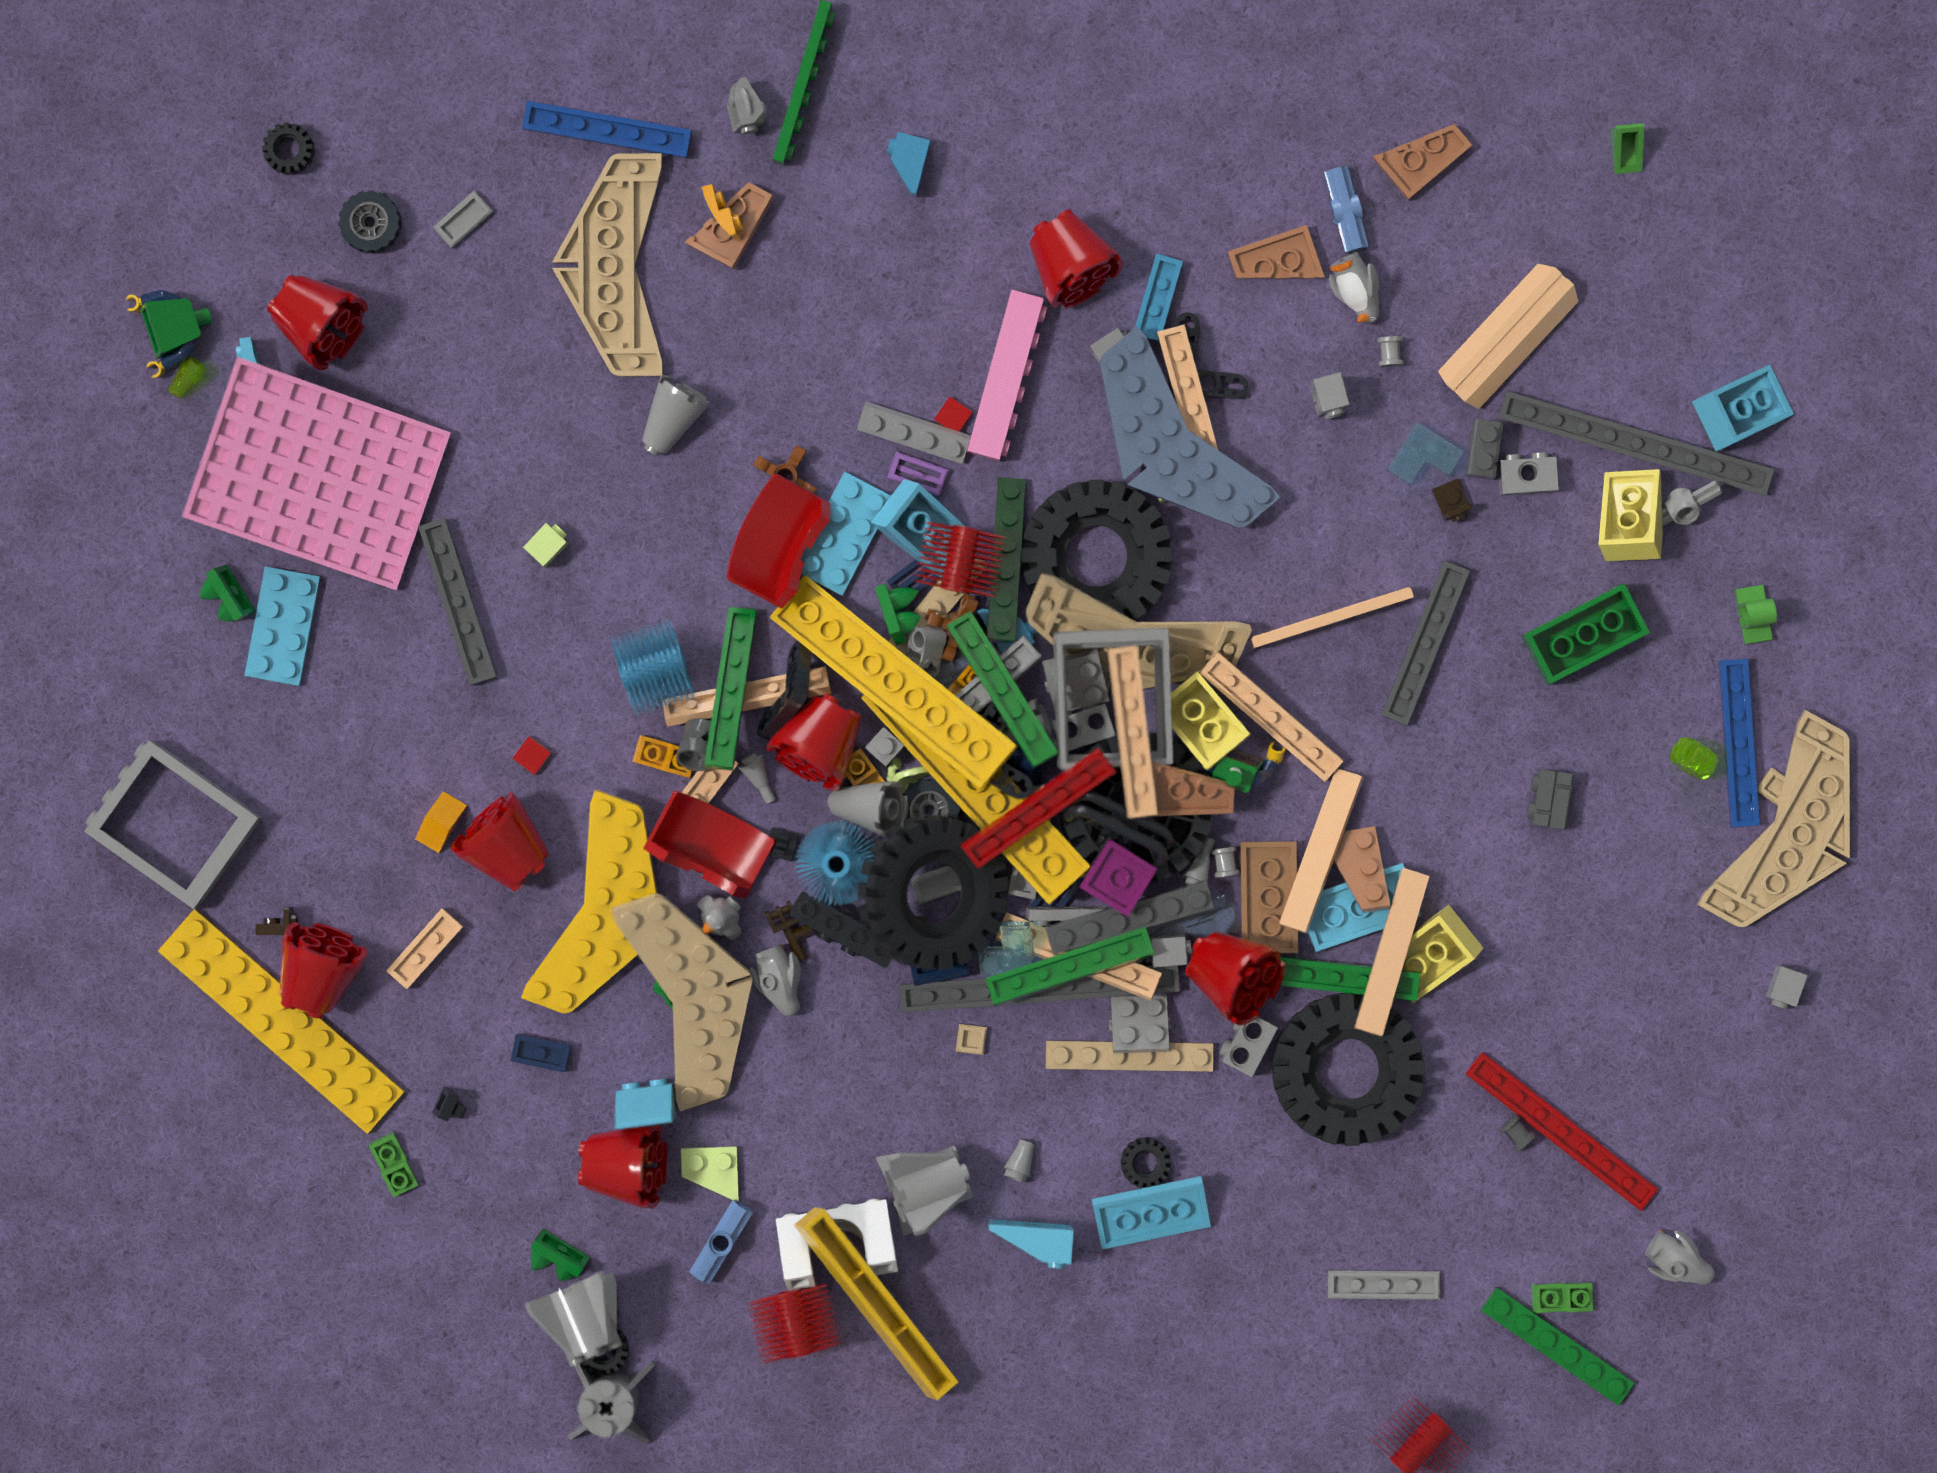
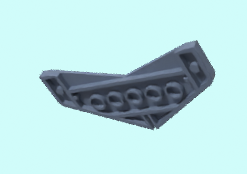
[1099,326,1281,528]

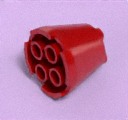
[1029,209,1124,309]
[267,275,368,370]
[766,694,862,791]
[451,791,549,892]
[279,922,367,1019]
[1185,932,1285,1026]
[578,1124,668,1209]

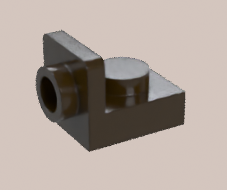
[1432,478,1472,522]
[255,907,298,935]

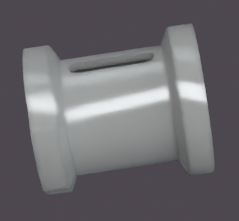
[1377,336,1404,367]
[1211,846,1240,878]

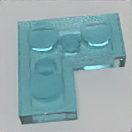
[1387,422,1464,485]
[977,922,1035,976]

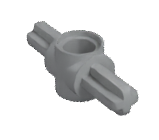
[1662,481,1722,526]

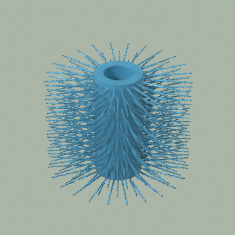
[611,619,694,716]
[794,821,875,906]

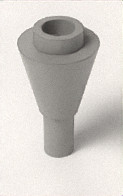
[738,753,776,804]
[1181,837,1215,885]

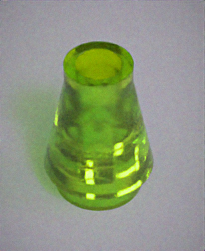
[168,356,207,399]

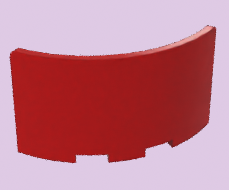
[726,474,831,609]
[643,790,776,899]

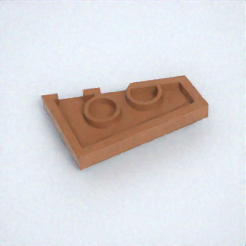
[1372,124,1472,200]
[685,182,774,270]
[1227,225,1325,279]
[1150,761,1235,816]
[1333,826,1390,913]

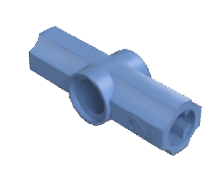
[1324,166,1369,254]
[689,1200,753,1284]

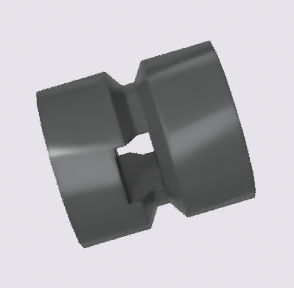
[676,718,711,771]

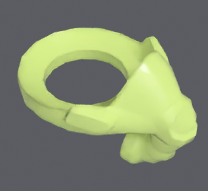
[886,758,929,793]

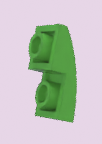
[369,1131,419,1197]
[1532,1282,1593,1313]

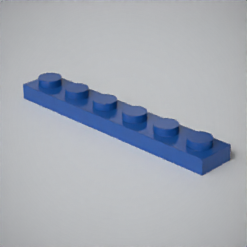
[522,101,692,159]
[1718,659,1760,827]

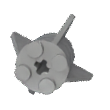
[876,1145,973,1236]
[525,1271,622,1367]
[567,1361,655,1445]

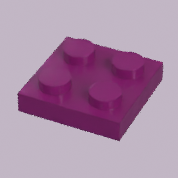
[1079,839,1157,917]

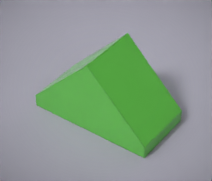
[1610,123,1644,174]

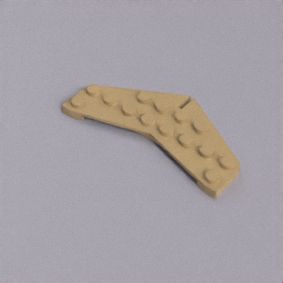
[552,154,663,377]
[1026,574,1252,695]
[1697,710,1850,927]
[611,894,752,1111]

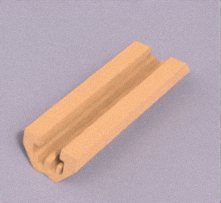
[1438,264,1579,409]

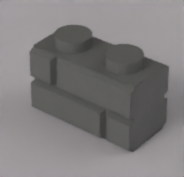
[1464,419,1503,480]
[1526,769,1574,830]

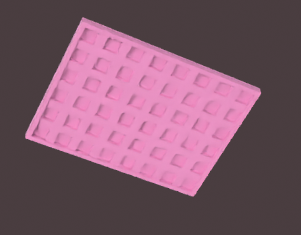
[182,357,451,590]

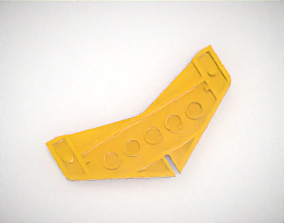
[521,789,658,1013]

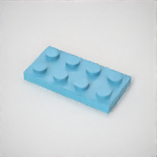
[800,472,891,596]
[244,566,321,686]
[1308,863,1421,952]
[1092,1176,1211,1250]

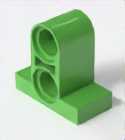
[1735,585,1777,644]

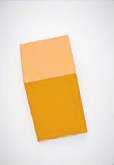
[415,791,467,853]

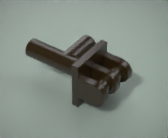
[764,900,814,961]

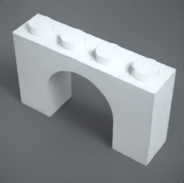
[776,1199,898,1291]

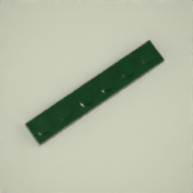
[987,477,1026,643]

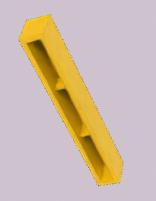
[794,1207,958,1400]

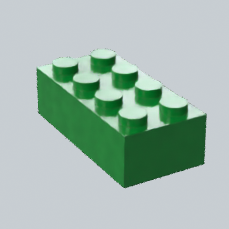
[1521,583,1650,685]

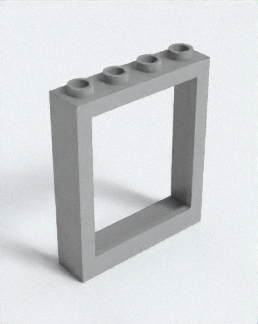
[1053,628,1173,771]
[84,740,262,909]

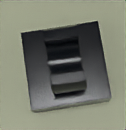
[770,827,799,862]
[432,1087,467,1122]

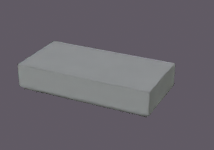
[433,191,493,248]
[911,866,961,904]

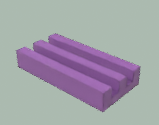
[887,452,949,497]

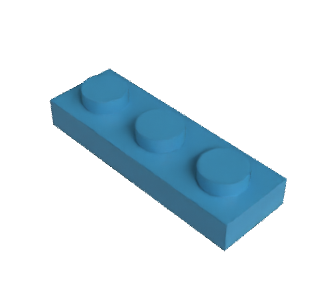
[1135,253,1183,342]

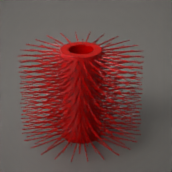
[913,522,1007,597]
[746,1284,841,1364]
[1370,1394,1472,1473]

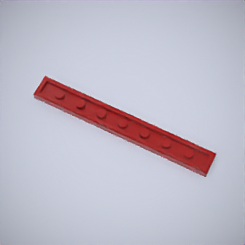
[1465,1052,1658,1211]

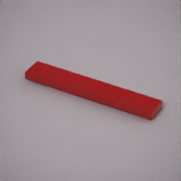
[961,748,1116,869]

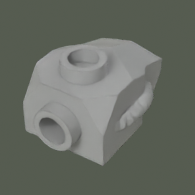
[727,77,766,135]

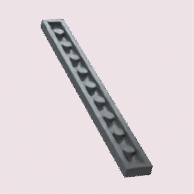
[1498,391,1774,496]
[900,965,1180,1013]

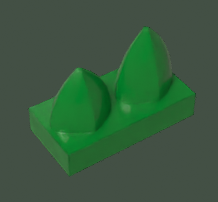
[199,564,256,622]
[875,584,921,646]
[530,1229,590,1281]

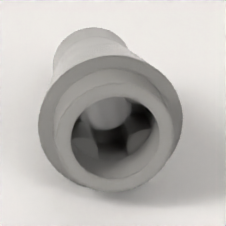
[1004,1140,1035,1183]

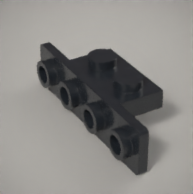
[789,891,893,968]

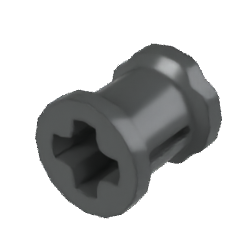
[1498,1114,1536,1151]

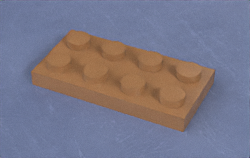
[1240,841,1298,953]

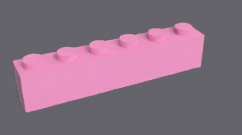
[967,290,1047,461]

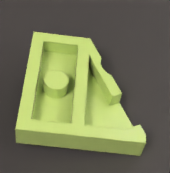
[681,1146,739,1201]

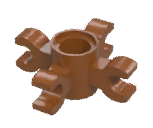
[753,445,817,494]
[924,594,988,661]

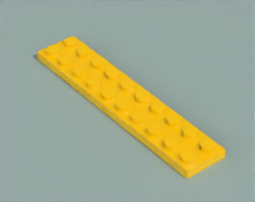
[770,575,1017,790]
[861,695,1091,905]
[158,909,405,1134]

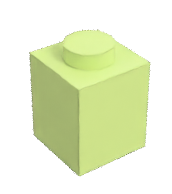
[523,523,569,568]

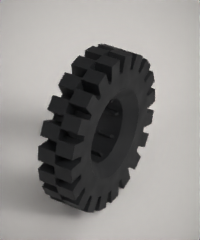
[1060,733,1213,882]

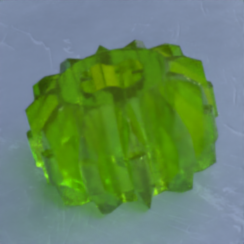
[1669,737,1719,780]

